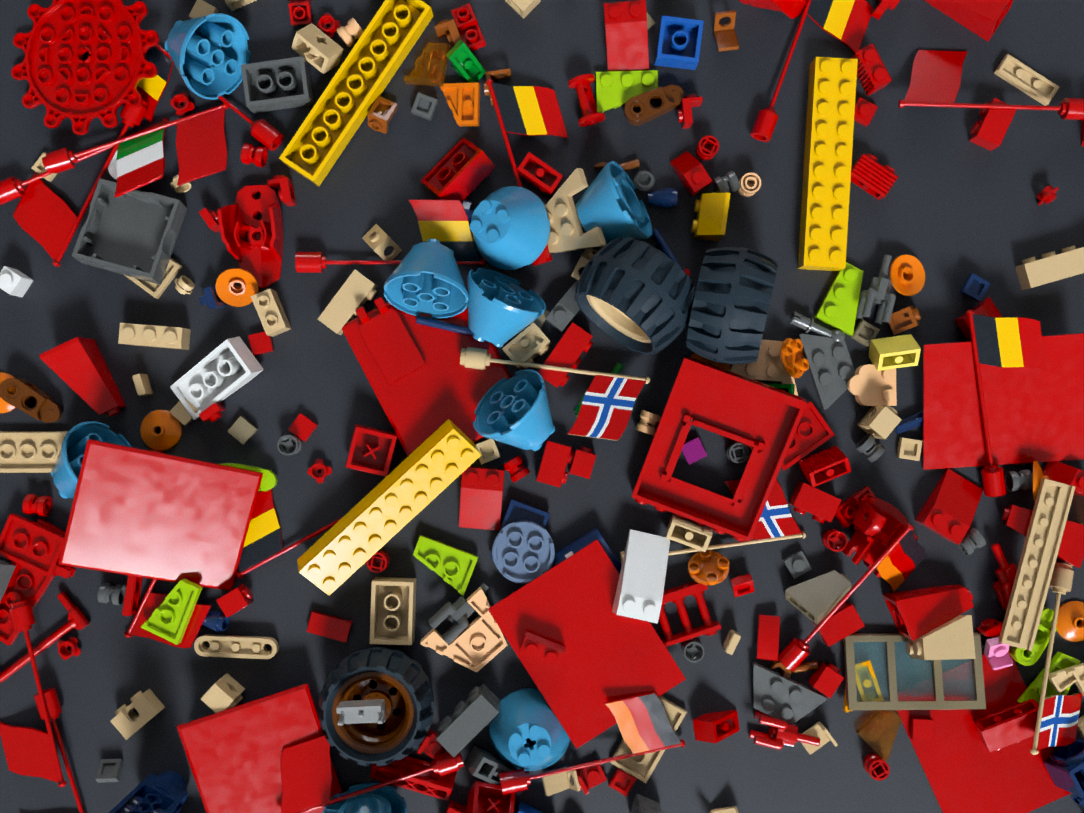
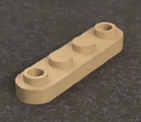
[194,634,279,659]

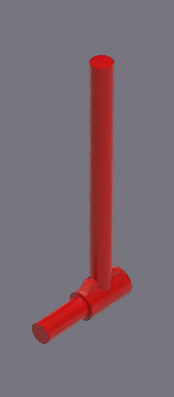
[0,591,90,683]

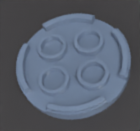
[492,520,555,583]

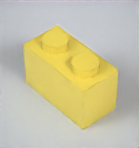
[868,334,921,371]

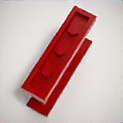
[659,581,722,647]

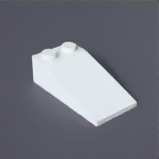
[170,336,264,420]
[612,529,670,624]

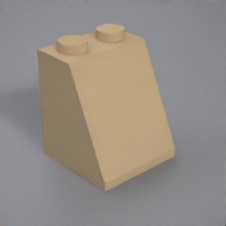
[906,615,976,660]

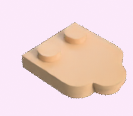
[847,364,897,406]

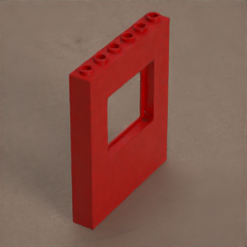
[631,355,807,542]

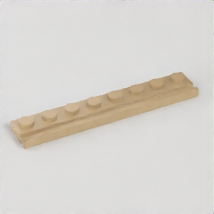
[998,478,1075,651]

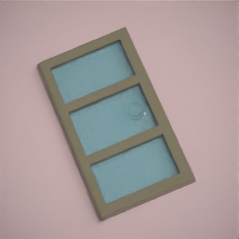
[843,632,986,710]

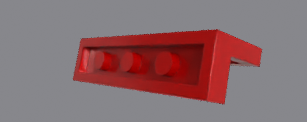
[370,756,457,801]

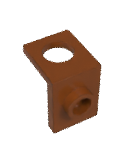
[713,10,739,52]
[483,68,511,106]

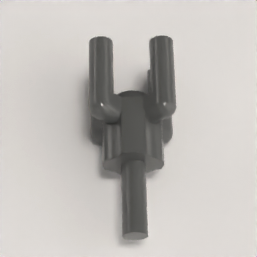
[856,255,896,325]
[428,583,489,644]

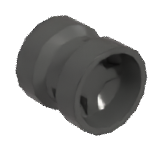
[712,170,740,193]
[277,434,303,455]
[855,434,886,463]
[725,442,750,463]
[1004,469,1033,492]
[957,528,986,556]
[98,582,126,606]
[681,638,705,662]

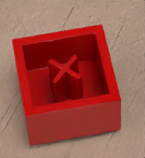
[345,424,397,477]
[467,781,515,813]

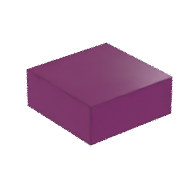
[681,437,707,465]

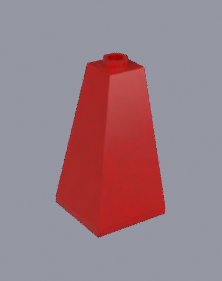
[924,0,1013,42]
[39,337,126,417]
[1002,505,1084,568]
[882,584,974,641]

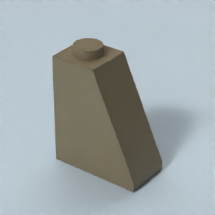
[785,570,852,625]

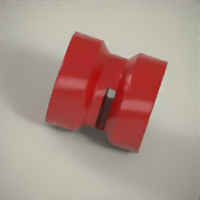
[696,135,719,161]
[241,143,268,168]
[502,455,530,483]
[22,494,53,517]
[822,529,848,552]
[367,550,390,573]
[863,753,890,781]

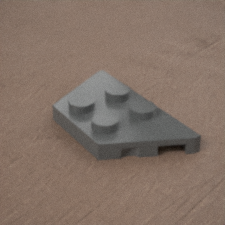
[798,334,855,410]
[752,662,827,725]

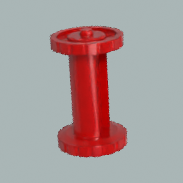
[568,74,605,127]

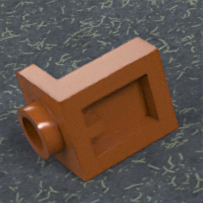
[435,19,462,47]
[367,96,398,134]
[889,304,921,335]

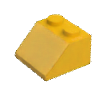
[691,192,731,242]

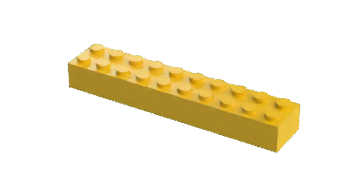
[279,0,433,186]
[798,57,858,271]
[297,419,481,596]

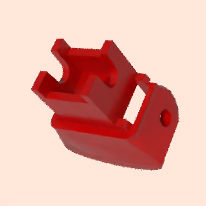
[842,497,918,578]

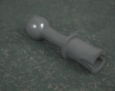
[788,311,845,343]

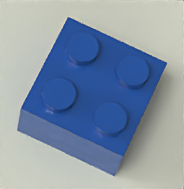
[654,16,704,70]

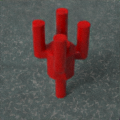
[991,543,1017,610]
[749,709,820,750]

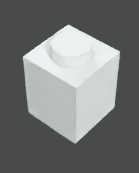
[0,266,34,297]

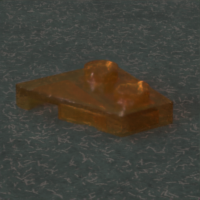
[403,42,450,86]
[856,710,902,762]

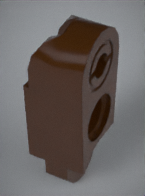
[624,84,684,126]
[0,378,63,423]

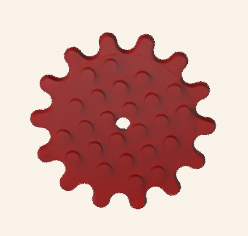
[11,0,160,135]

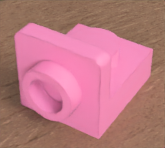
[984,637,1013,670]

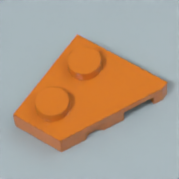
[440,82,480,127]

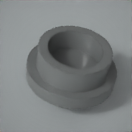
[634,170,655,192]

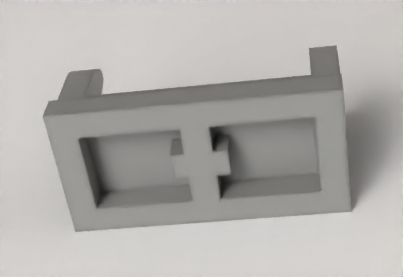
[336,699,386,726]

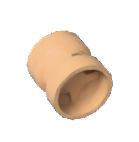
[336,18,363,47]
[738,172,761,197]
[635,410,661,436]

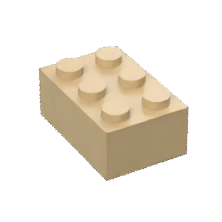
[370,577,417,645]

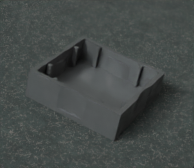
[72,178,187,285]

